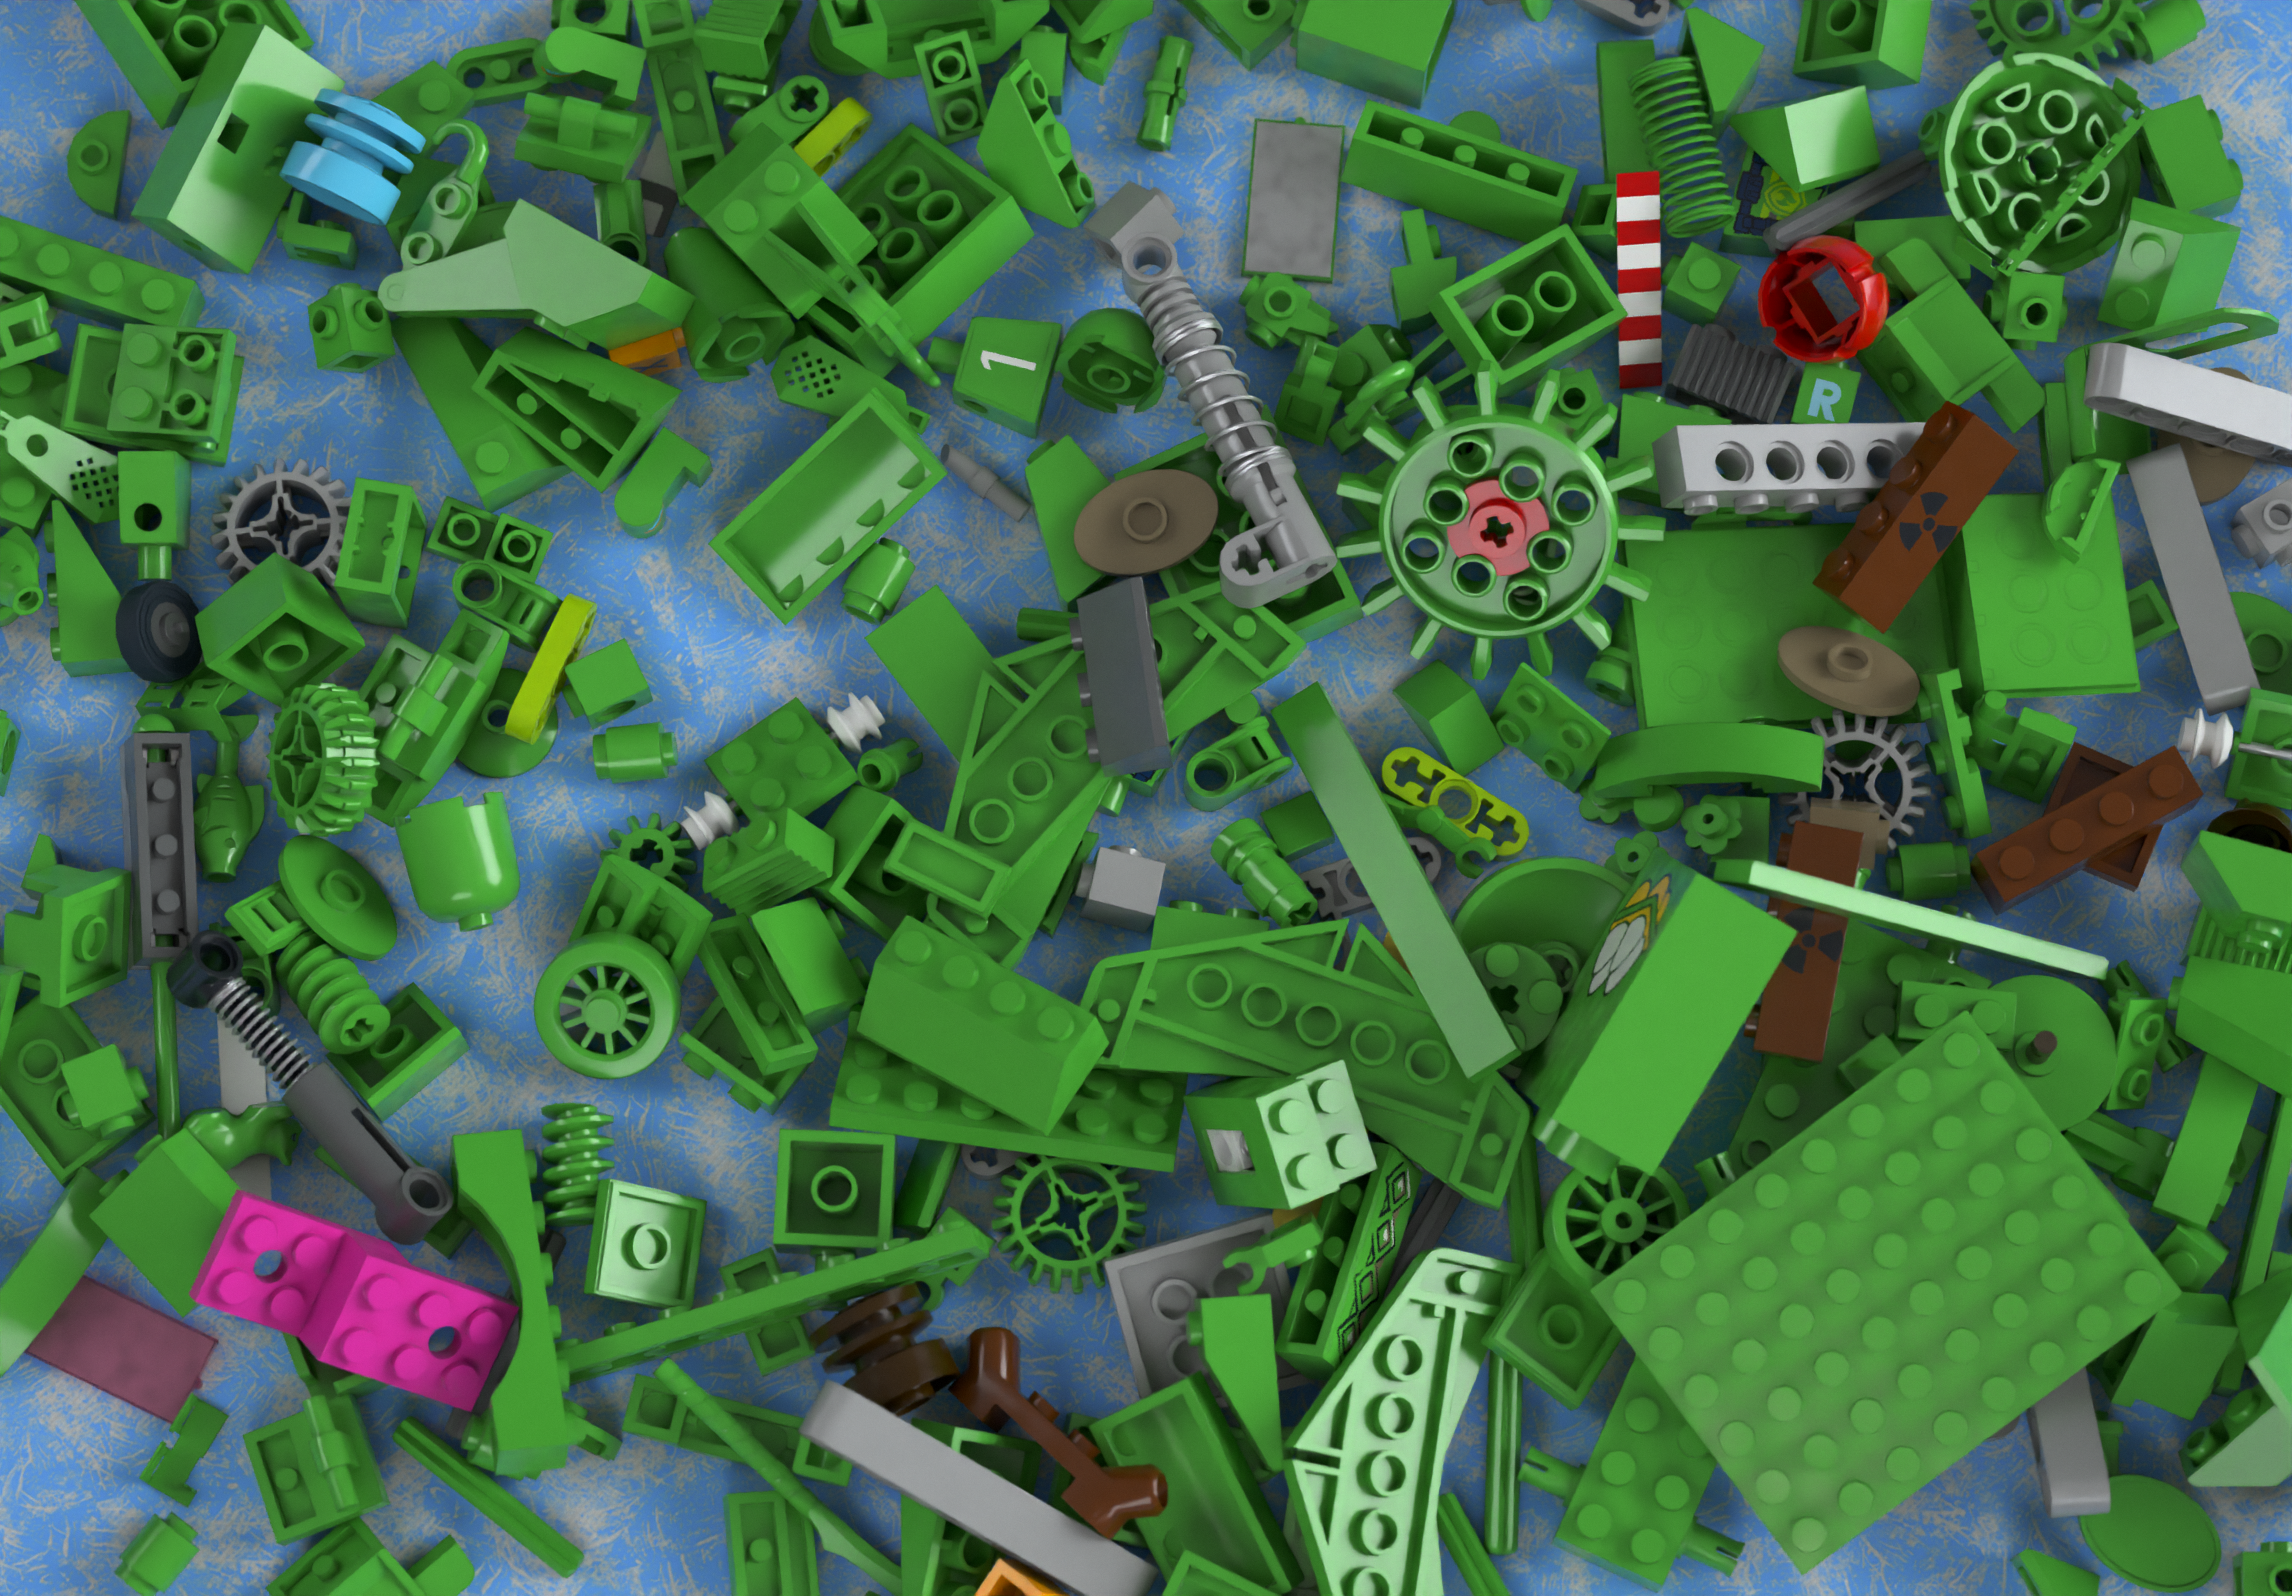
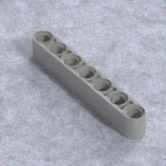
[798,1380,1159,1596]

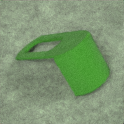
[2063,307,2279,475]

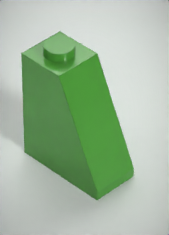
[1025,434,1118,613]
[2167,955,2292,1100]

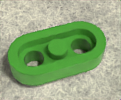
[446,38,553,107]

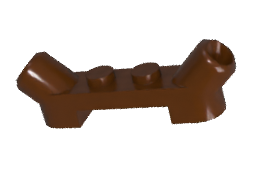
[948,1327,1168,1541]

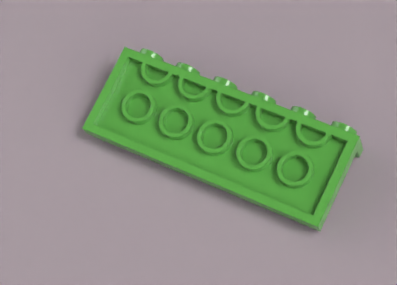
[829,1004,1188,1173]

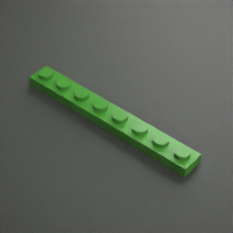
[554,1221,990,1386]

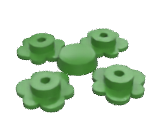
[1579,769,1743,885]

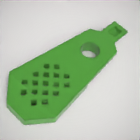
[770,335,930,435]
[0,409,119,525]

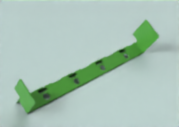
[1953,77,2153,281]

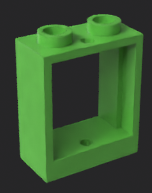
[334,477,428,630]

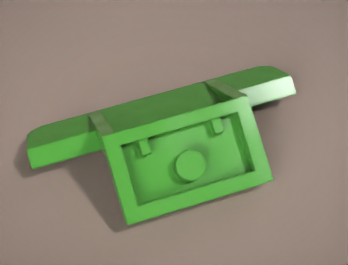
[1855,238,2046,434]
[265,1516,475,1596]

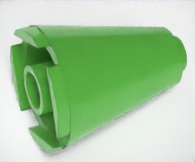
[663,227,795,383]

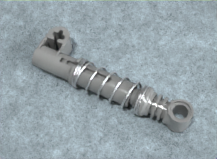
[1121,232,1338,609]

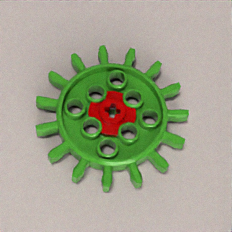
[1336,360,1666,680]

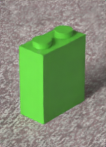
[89,1128,242,1318]

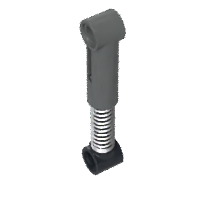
[166,930,453,1245]

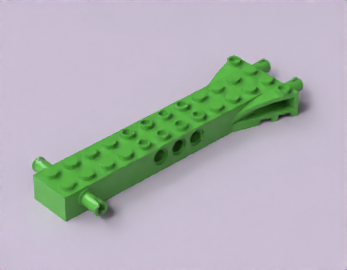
[1516,868,1993,1593]

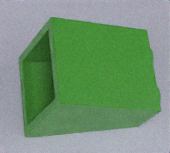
[1290,0,1458,110]

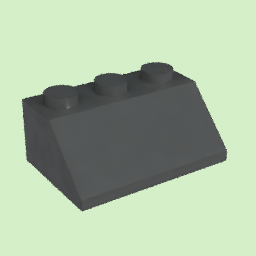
[1069,576,1173,778]

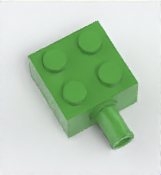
[773,1129,898,1312]

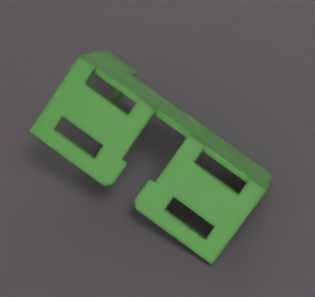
[135,679,234,742]
[139,1393,229,1508]

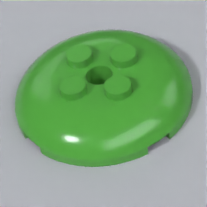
[1938,52,2141,274]

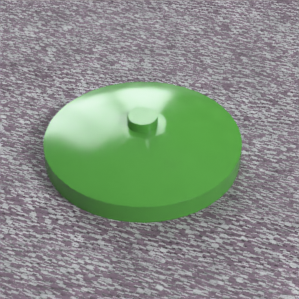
[1451,855,1632,1079]

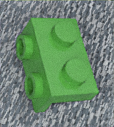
[677,994,812,1116]

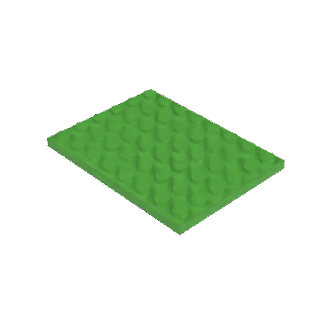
[1589,1009,2183,1576]

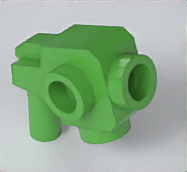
[1238,271,1339,377]

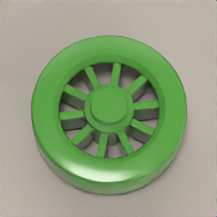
[534,932,682,1080]
[1543,1159,1692,1298]

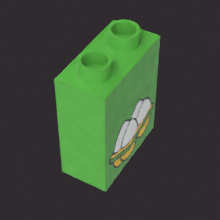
[1514,847,1798,1184]

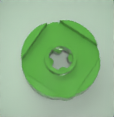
[1468,941,1563,1053]

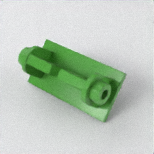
[2102,988,2168,1110]

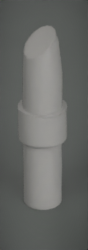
[941,444,1032,523]

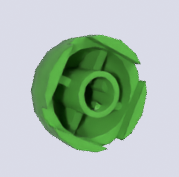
[1054,307,1167,414]

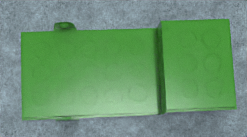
[1617,489,2141,730]

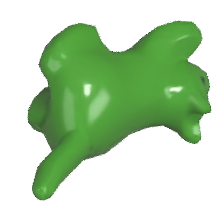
[181,1100,303,1172]

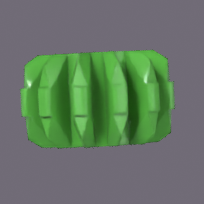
[600,813,697,893]

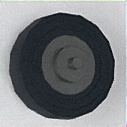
[116,581,202,683]

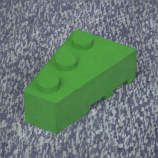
[471,326,683,493]

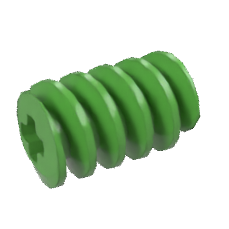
[276,930,391,1054]
[541,1103,615,1227]

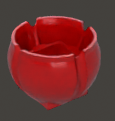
[1758,235,1890,364]

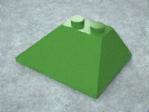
[817,0,1049,79]

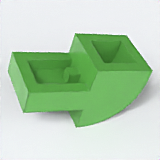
[1388,208,1457,336]

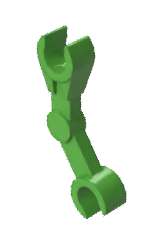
[1381,792,1497,879]

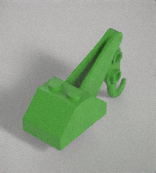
[378,118,697,351]
[681,122,941,389]
[1327,223,1628,456]

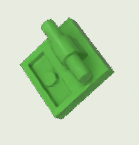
[514,91,653,185]
[106,324,237,454]
[358,633,488,783]
[242,1393,390,1546]

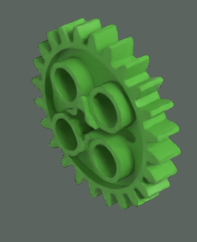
[1969,0,2149,71]

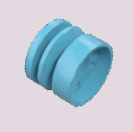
[279,88,426,227]

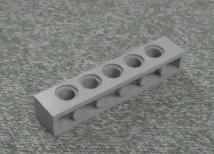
[1652,422,1926,515]

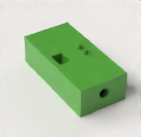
[130,22,346,275]

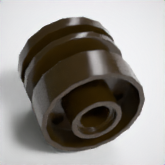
[808,1284,961,1418]

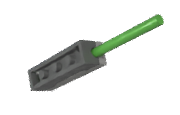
[119,713,199,1140]

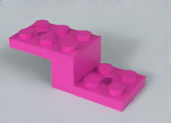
[189,1189,519,1412]

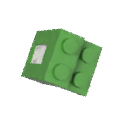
[1183,1058,1378,1210]

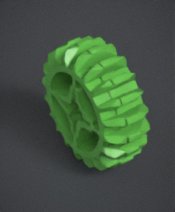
[266,682,380,837]
[992,1154,1147,1295]

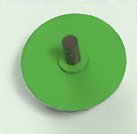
[1990,975,2118,1132]

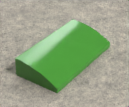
[708,387,949,625]
[1089,1369,1305,1595]

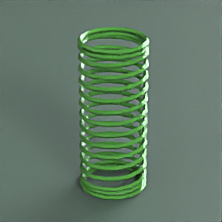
[1627,57,1736,238]

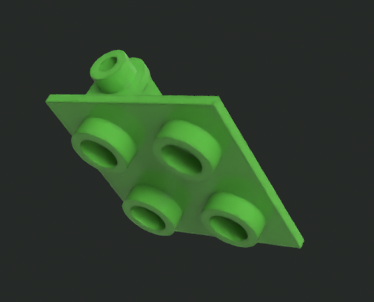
[1490,662,1612,793]

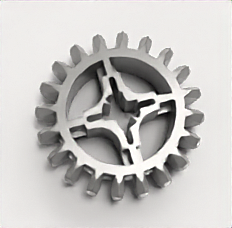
[210,458,352,591]
[1778,708,1931,851]

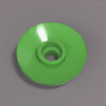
[457,668,558,779]

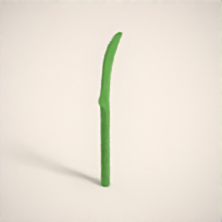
[653,1357,902,1596]

